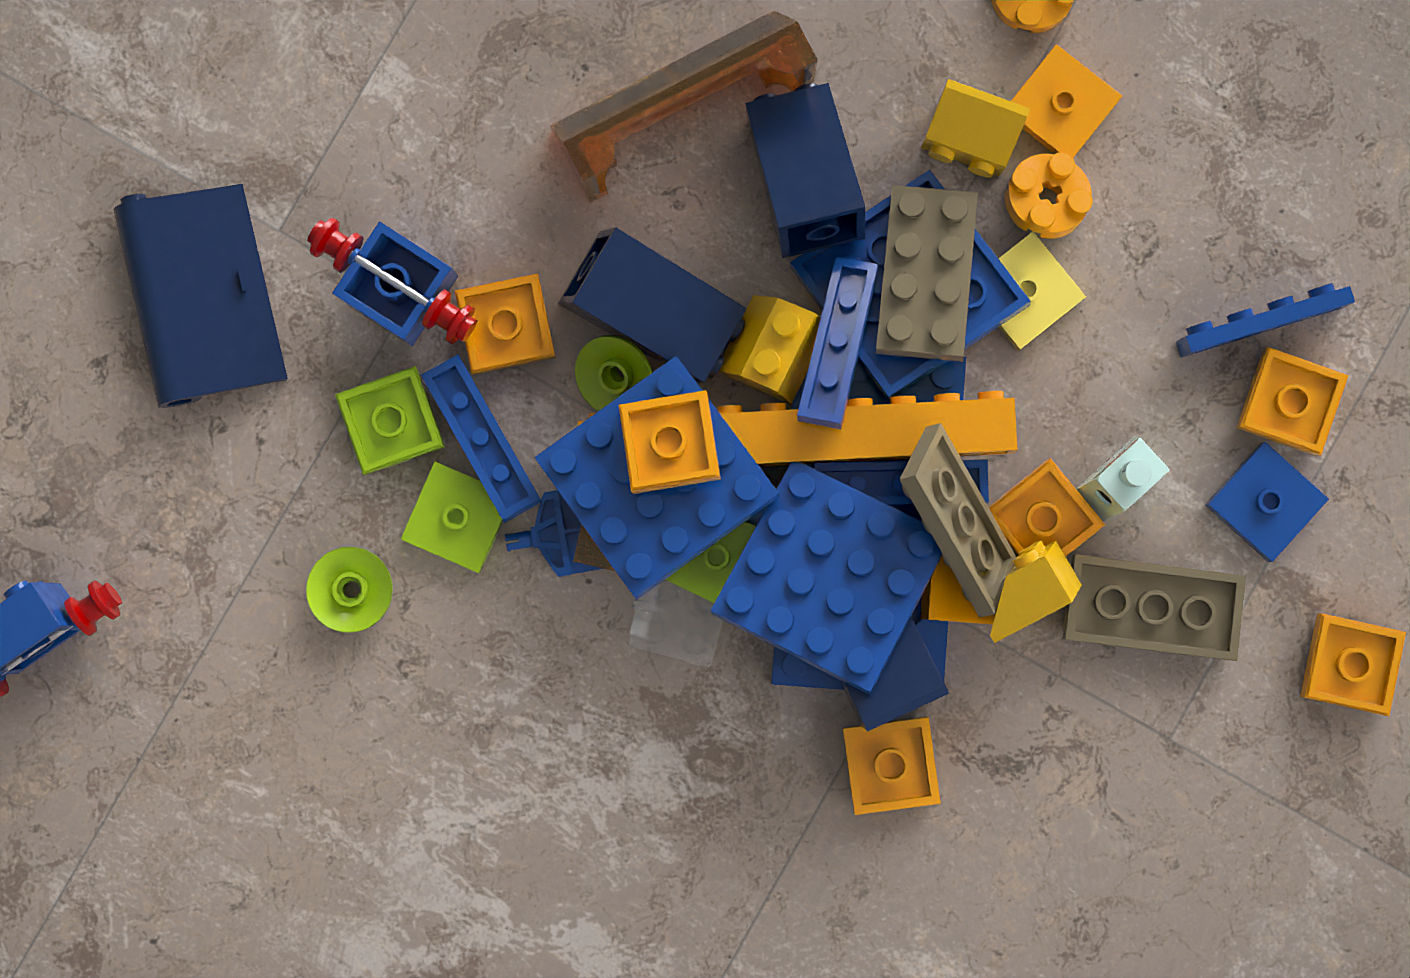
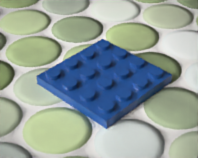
[790,169,1031,401]
[534,356,780,600]
[710,462,942,695]

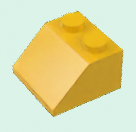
[921,79,1030,178]
[718,295,820,404]
[990,540,1082,643]

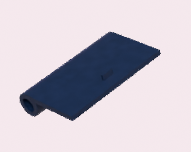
[113,184,288,408]

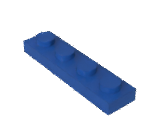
[797,257,878,430]
[1176,283,1355,358]
[421,354,542,523]
[813,459,989,506]

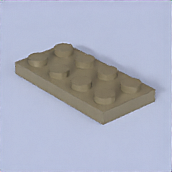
[876,185,978,362]
[900,423,1016,617]
[1062,554,1246,661]

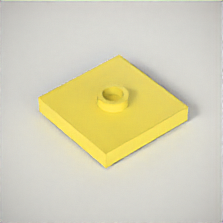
[998,232,1086,351]

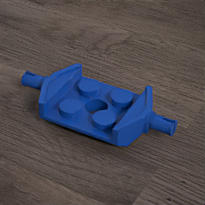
[505,490,612,577]

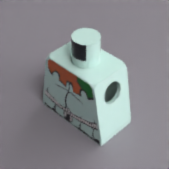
[1076,436,1170,521]

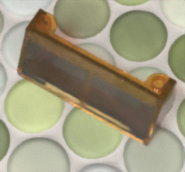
[550,10,818,203]

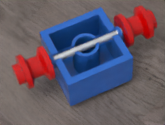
[307,217,478,347]
[0,580,122,697]

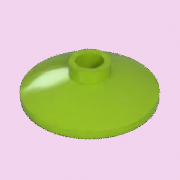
[575,335,652,411]
[306,547,393,633]

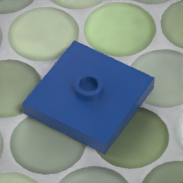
[1205,442,1329,562]

